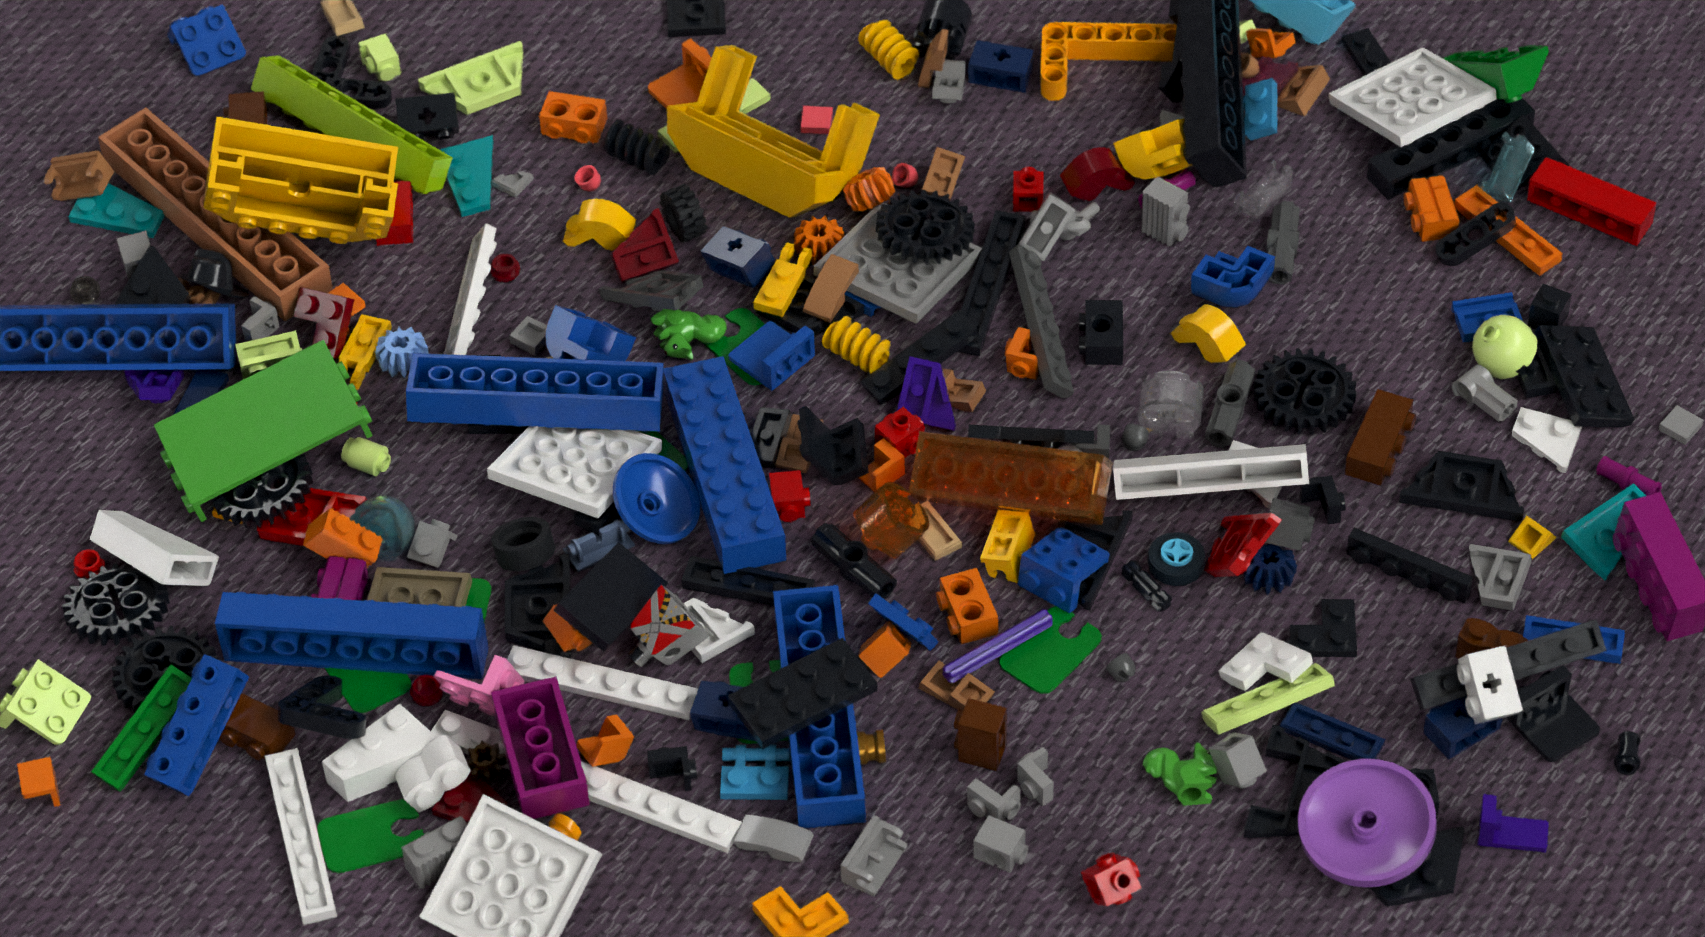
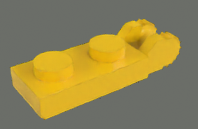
[753,242,812,317]
[338,314,392,390]

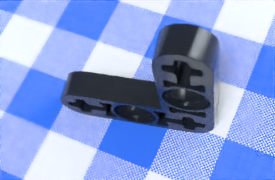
[312,35,392,109]
[278,676,366,739]

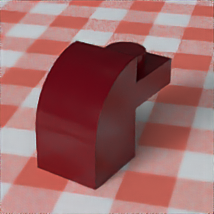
[1060,147,1135,201]

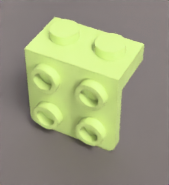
[235,331,302,380]
[0,659,91,745]

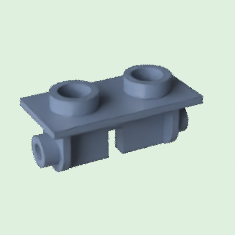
[563,519,635,572]

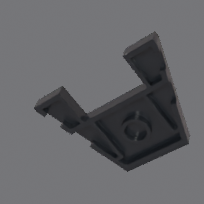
[968,424,1094,449]
[1244,725,1347,838]

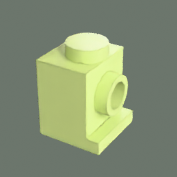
[359,33,401,81]

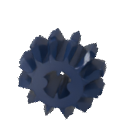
[1243,543,1297,596]

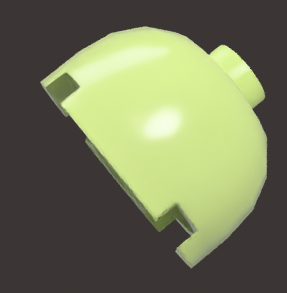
[1472,315,1537,379]

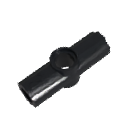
[811,523,897,599]

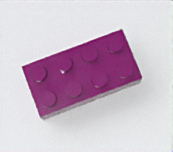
[1612,492,1705,641]
[491,676,590,819]

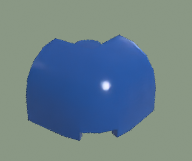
[1191,245,1275,308]
[545,305,636,361]

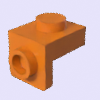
[1246,28,1296,58]
[1005,327,1039,380]

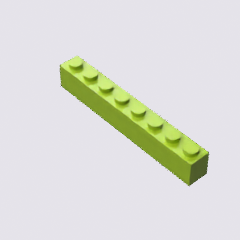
[251,55,452,194]

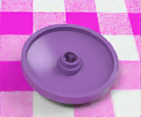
[1298,759,1437,887]

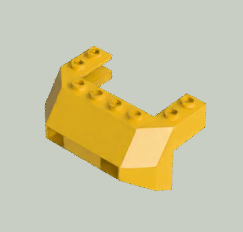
[667,45,880,218]
[203,116,398,244]

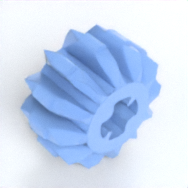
[375,326,428,379]

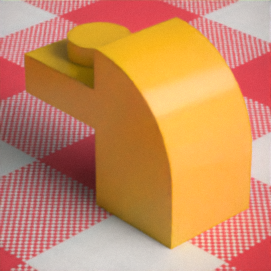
[563,199,636,250]
[1171,304,1246,363]

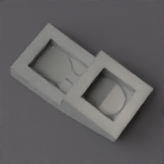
[734,815,814,862]

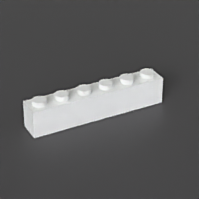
[1113,444,1309,500]

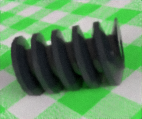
[604,119,670,175]

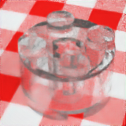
[1138,371,1204,439]

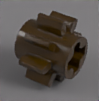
[466,741,507,785]

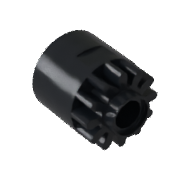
[913,0,972,60]

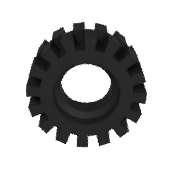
[660,183,707,243]

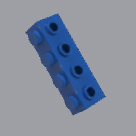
[144,654,249,796]

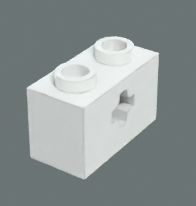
[1457,646,1523,724]

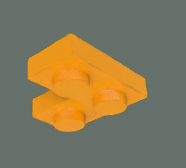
[752,886,849,937]

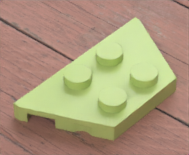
[418,41,523,115]

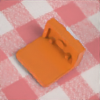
[648,39,712,109]

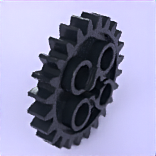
[876,189,975,265]
[1254,348,1356,435]
[211,454,313,528]
[62,563,170,646]
[112,626,218,713]

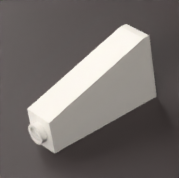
[89,510,219,586]

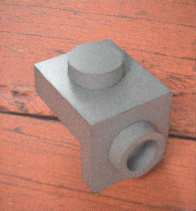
[932,60,965,103]
[407,519,458,568]
[1017,747,1054,806]
[967,778,1021,821]

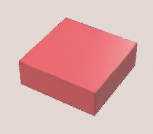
[801,106,833,134]

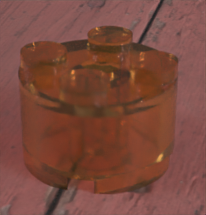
[853,482,929,559]

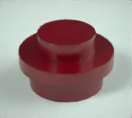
[490,254,520,282]
[410,675,443,706]

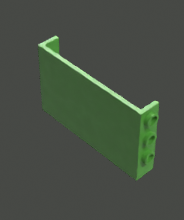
[154,339,373,522]

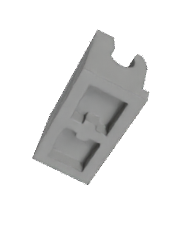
[841,815,907,896]

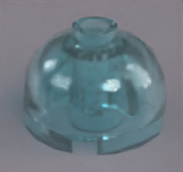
[350,495,415,561]

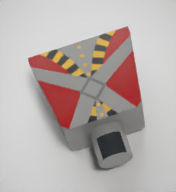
[628,585,710,667]

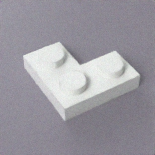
[1219,632,1313,691]

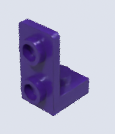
[1478,794,1548,852]

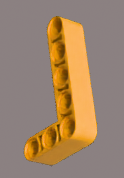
[1040,22,1177,101]

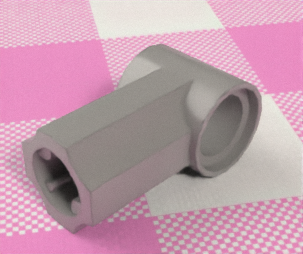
[1452,365,1518,422]

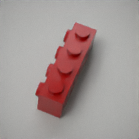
[1527,157,1656,246]

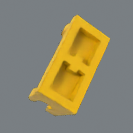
[980,510,1035,583]

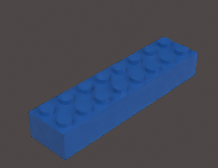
[0,304,237,371]
[406,353,664,432]
[663,356,786,574]
[773,585,866,828]
[215,592,489,679]

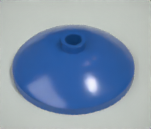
[613,453,700,544]

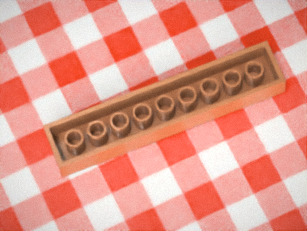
[98,108,333,321]

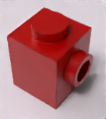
[769,470,811,522]

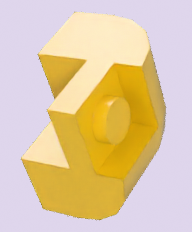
[1113,118,1192,180]

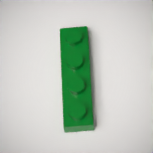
[91,665,192,792]

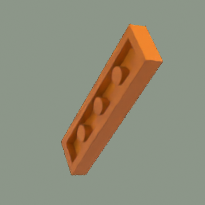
[1454,185,1563,276]

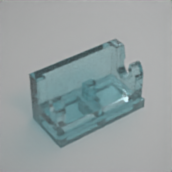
[1480,132,1535,203]

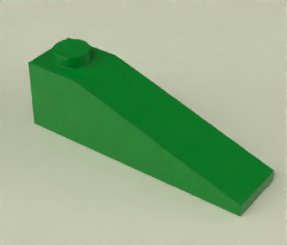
[1442,45,1549,103]

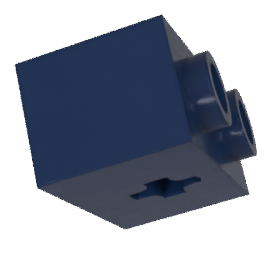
[968,40,1034,93]
[701,226,776,288]
[690,681,756,741]
[1423,696,1502,759]

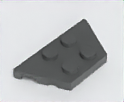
[599,270,703,310]

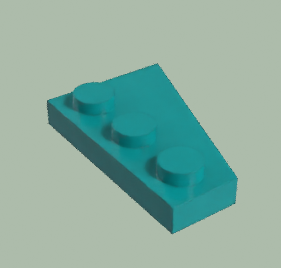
[439,135,494,217]
[68,183,164,238]
[1561,483,1646,581]

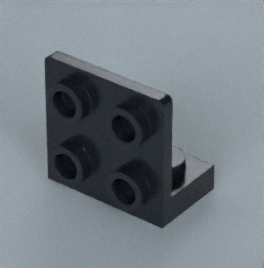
[1479,114,1570,192]

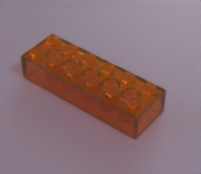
[908,431,1113,525]

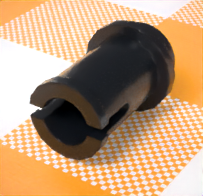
[1613,731,1641,775]

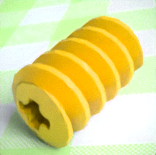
[858,20,919,80]
[822,316,891,374]

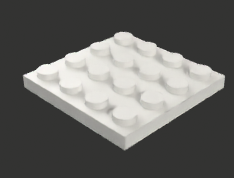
[1328,47,1497,147]
[487,426,662,518]
[420,794,602,937]

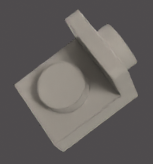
[241,296,280,342]

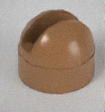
[1241,53,1259,79]

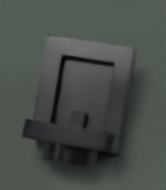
[1300,475,1346,525]
[647,746,697,791]

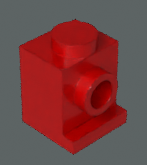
[1013,167,1044,212]

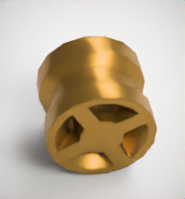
[857,729,886,765]

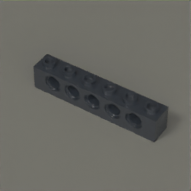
[1367,98,1535,200]

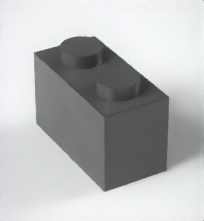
[1265,498,1315,551]

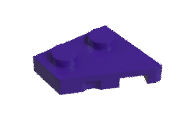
[897,356,956,431]
[124,370,184,403]

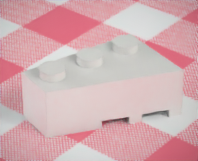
[322,704,438,802]

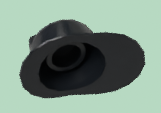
[180,248,249,298]

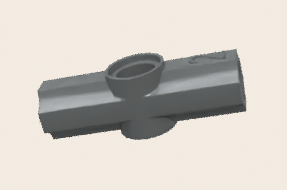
[1266,201,1300,284]
[1205,360,1255,448]

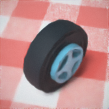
[1147,532,1206,586]

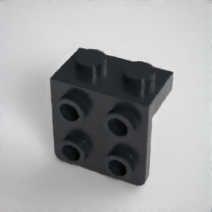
[797,406,869,485]
[1507,665,1600,762]

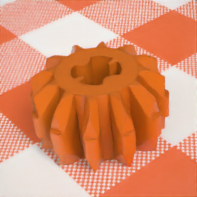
[843,167,895,212]
[794,215,844,266]

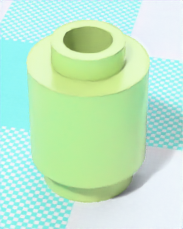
[341,437,391,476]

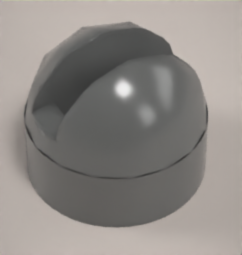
[1122,424,1149,451]
[1106,653,1136,682]

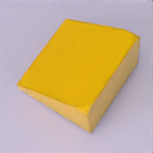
[1508,516,1556,559]

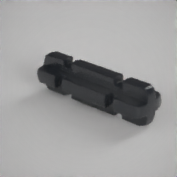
[1122,560,1172,612]

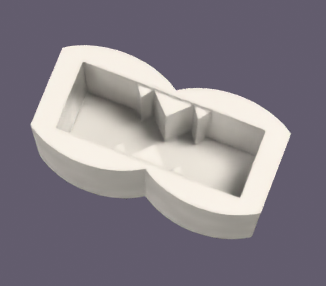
[395,735,470,812]

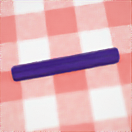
[942,609,1053,683]

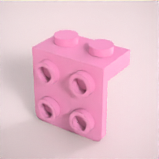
[434,655,525,717]

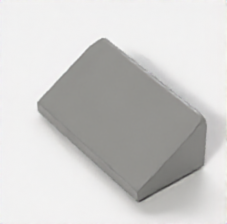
[1018,192,1076,261]

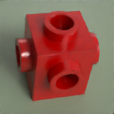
[875,407,925,458]
[1081,852,1142,907]

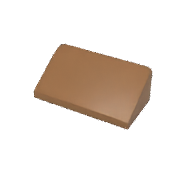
[1277,65,1330,117]

